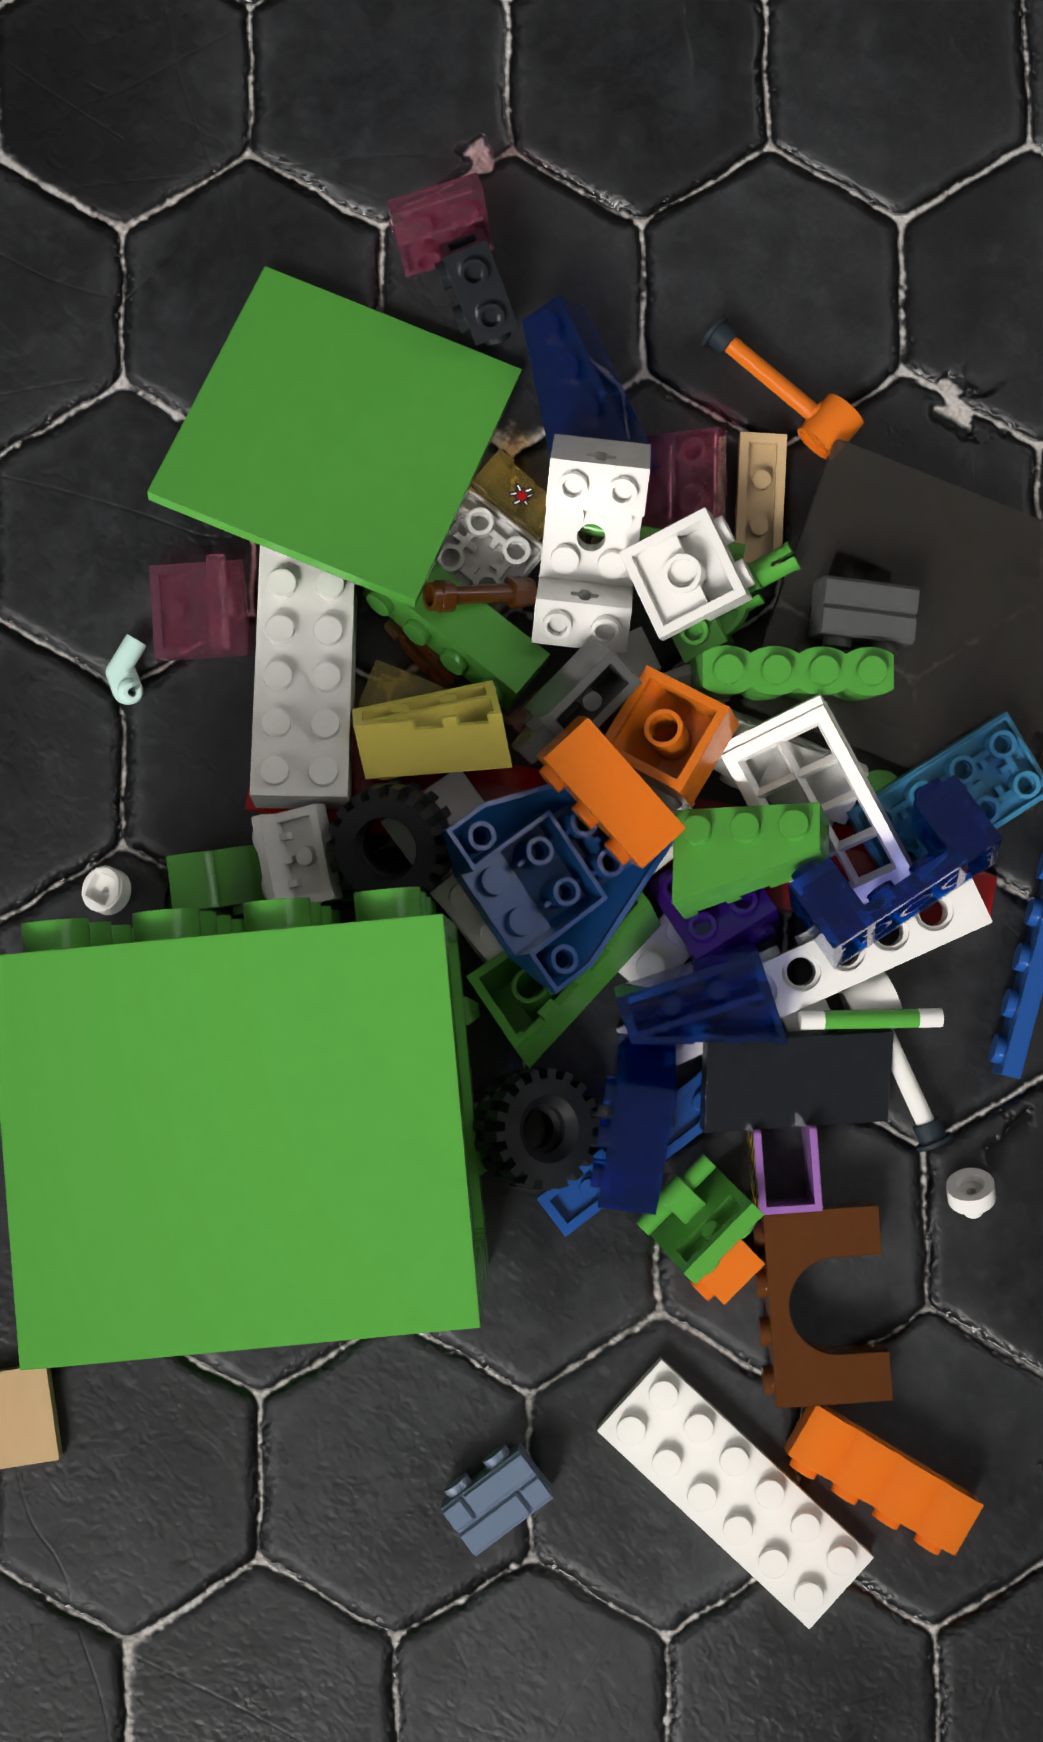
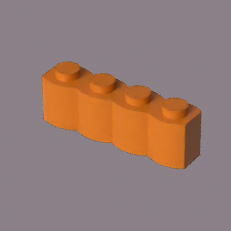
[784,1405,984,1556]

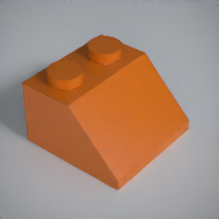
[605,665,739,807]

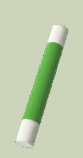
[797,1008,944,1030]

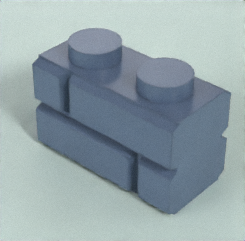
[441,1442,554,1556]

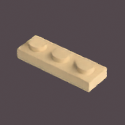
[734,432,787,566]

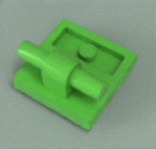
[636,1154,764,1285]

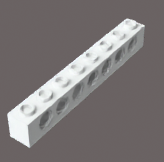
[616,865,993,1082]

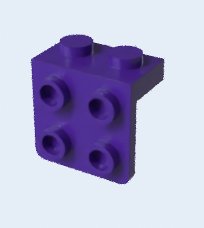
[649,866,781,975]

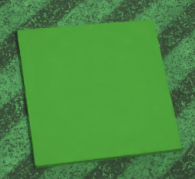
[147,266,522,608]

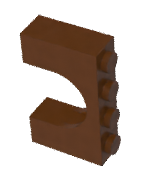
[751,1201,893,1408]

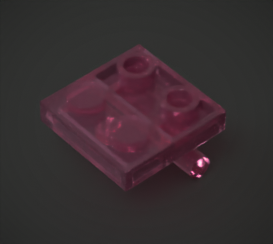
[386,172,494,277]
[633,426,728,529]
[149,554,251,662]

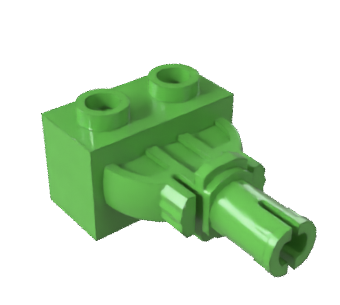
[672,541,801,664]

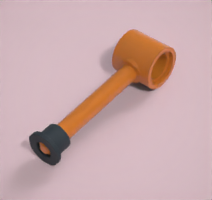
[701,314,864,461]

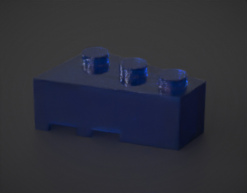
[614,942,788,1044]
[590,1033,677,1215]

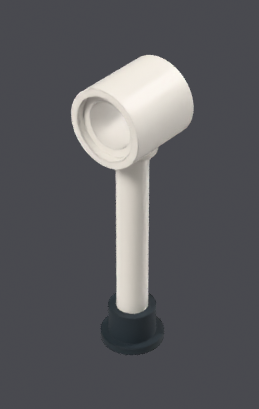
[838,972,953,1152]

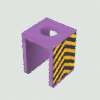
[747,1124,823,1215]

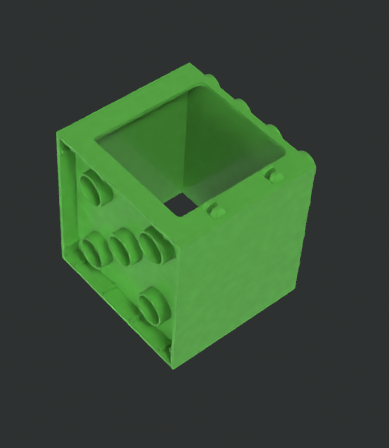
[0,887,489,1371]

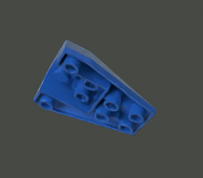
[442,784,673,994]

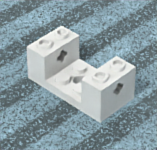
[531,434,651,653]

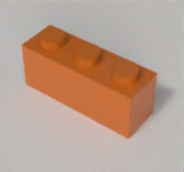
[535,716,686,869]

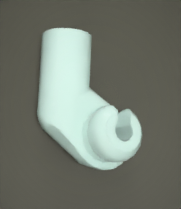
[106,634,147,705]

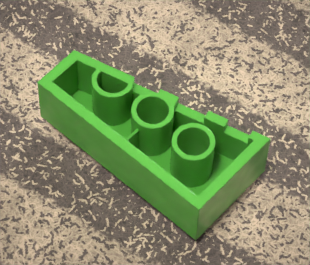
[466,892,661,1069]

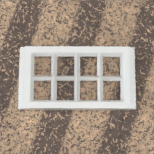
[721,693,919,926]

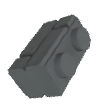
[808,575,920,655]

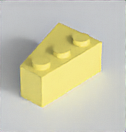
[352,680,512,780]

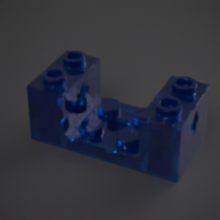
[788,774,1003,969]

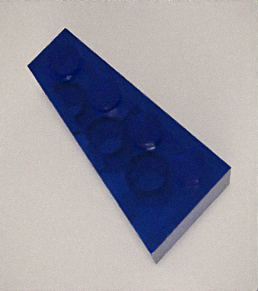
[522,295,661,475]

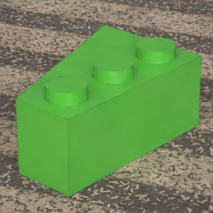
[672,802,829,920]

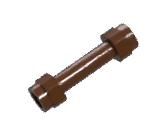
[423,576,537,613]

